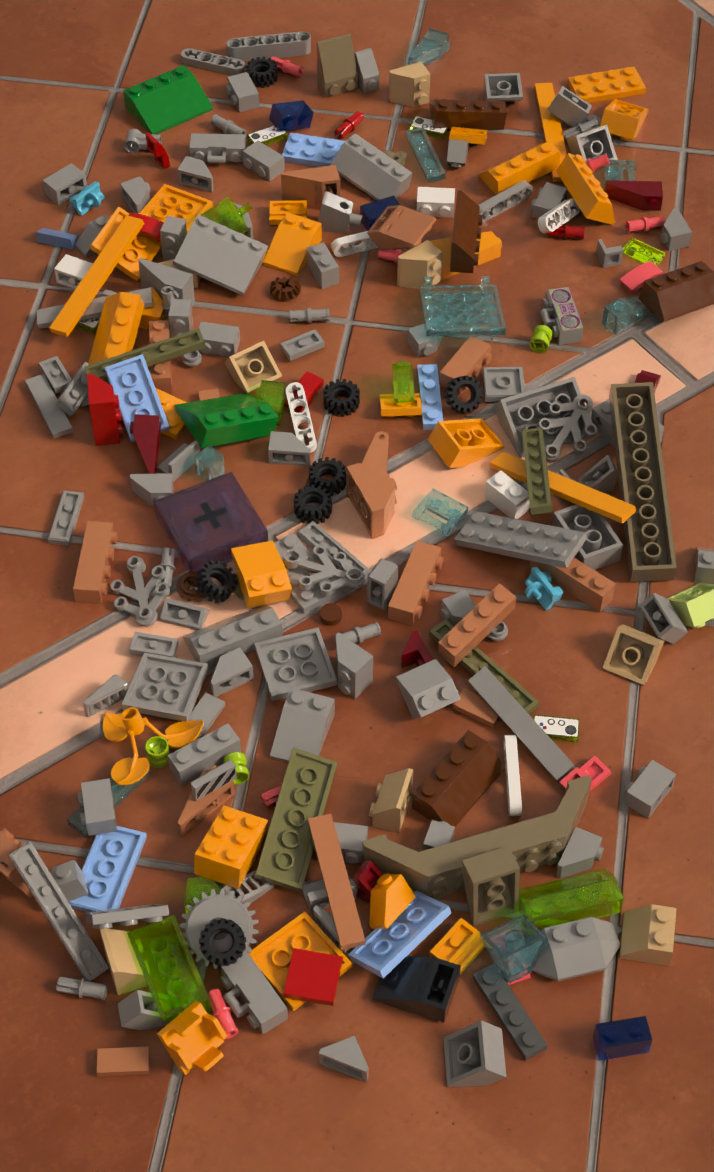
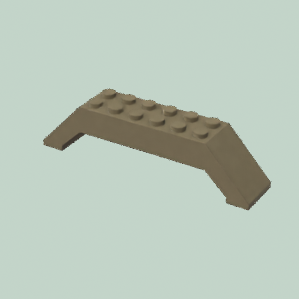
[362,775,592,899]

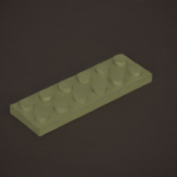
[254,747,338,893]

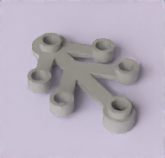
[538,394,597,463]
[283,546,365,597]
[110,556,170,627]

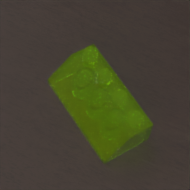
[519,868,624,936]
[127,915,212,1021]

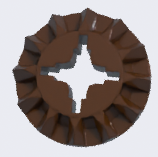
[270,276,301,301]
[176,571,206,601]

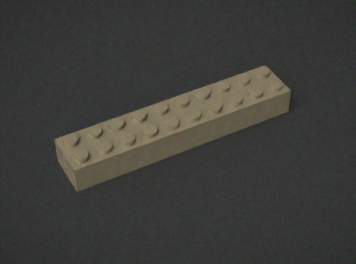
[609,382,677,582]

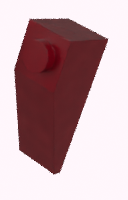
[604,180,663,211]
[130,414,162,474]

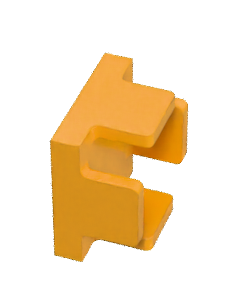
[157,1001,228,1075]

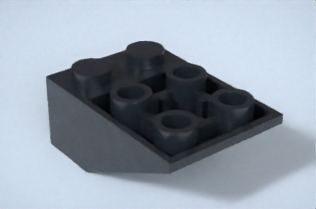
[372,956,461,1023]

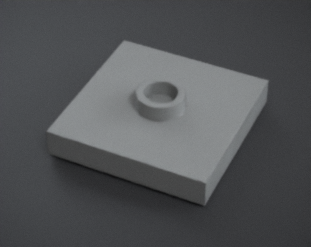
[482,367,525,402]

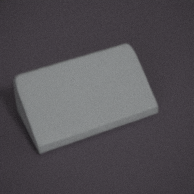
[159,598,209,630]

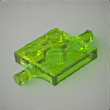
[201,196,252,234]

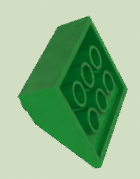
[123,65,213,135]
[174,393,278,448]

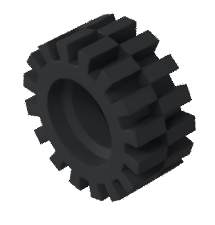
[246,57,278,88]
[444,376,484,413]
[323,379,360,417]
[309,457,346,496]
[294,485,332,524]
[195,560,238,603]
[199,918,246,966]

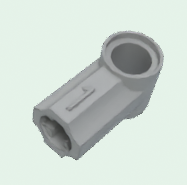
[124,129,162,153]

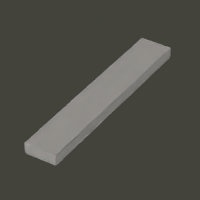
[37,287,154,329]
[468,666,575,782]
[8,841,109,982]

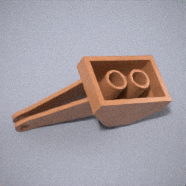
[347,431,397,539]

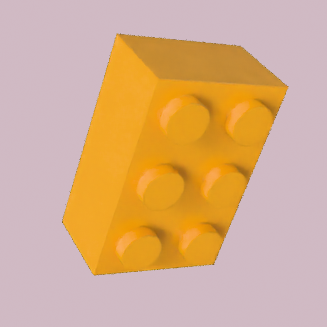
[194,805,268,889]

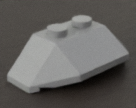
[519,917,621,981]

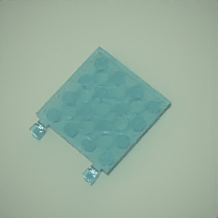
[419,276,506,337]

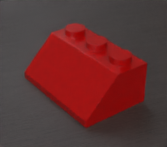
[87,373,124,446]

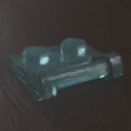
[604,160,637,190]
[412,488,468,537]

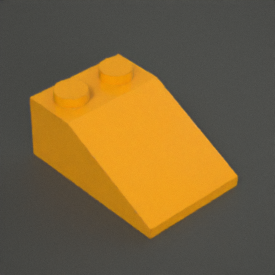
[600,99,649,141]
[263,212,322,276]
[427,418,505,468]
[231,541,292,608]

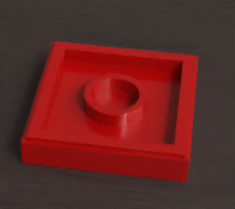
[283,948,343,1006]

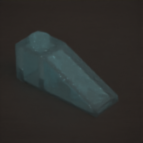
[408,28,450,66]
[602,296,653,334]

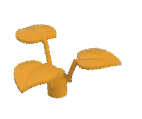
[103,707,204,785]

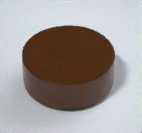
[320,603,342,626]

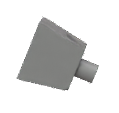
[318,191,362,234]

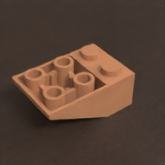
[281,165,341,210]
[367,205,437,250]

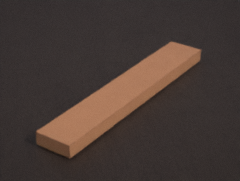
[308,814,366,950]

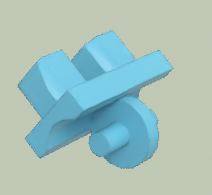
[69,181,105,215]
[524,567,563,610]

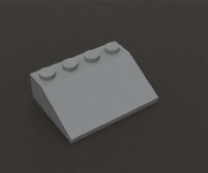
[173,215,268,296]
[494,377,594,458]

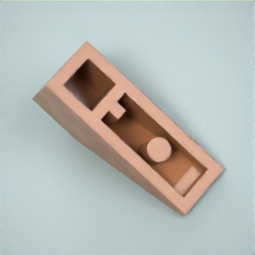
[177,765,235,837]

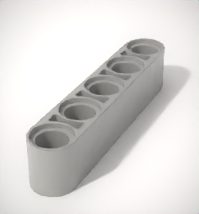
[226,32,311,61]

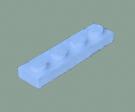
[417,364,443,430]

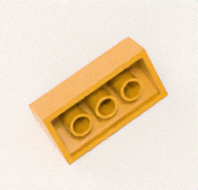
[478,141,560,195]
[556,153,615,225]
[88,292,144,365]

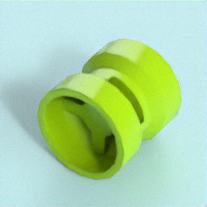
[529,325,553,353]
[145,736,170,768]
[223,752,249,785]

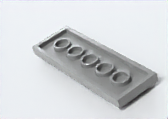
[454,511,587,568]

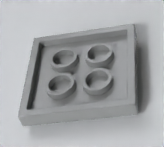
[254,627,337,701]
[121,652,209,721]
[84,904,169,929]

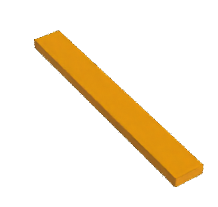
[534,83,567,182]
[49,215,144,337]
[489,452,636,524]

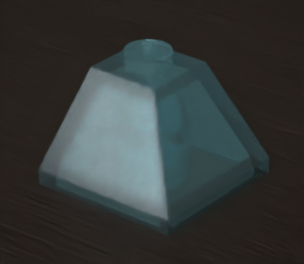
[480,914,548,983]

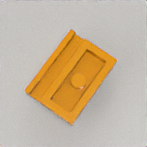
[449,127,488,145]
[269,200,307,225]
[379,393,422,418]
[429,918,489,975]

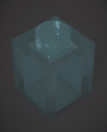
[194,445,225,483]

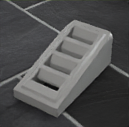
[83,674,129,717]
[220,870,274,904]
[313,905,351,955]

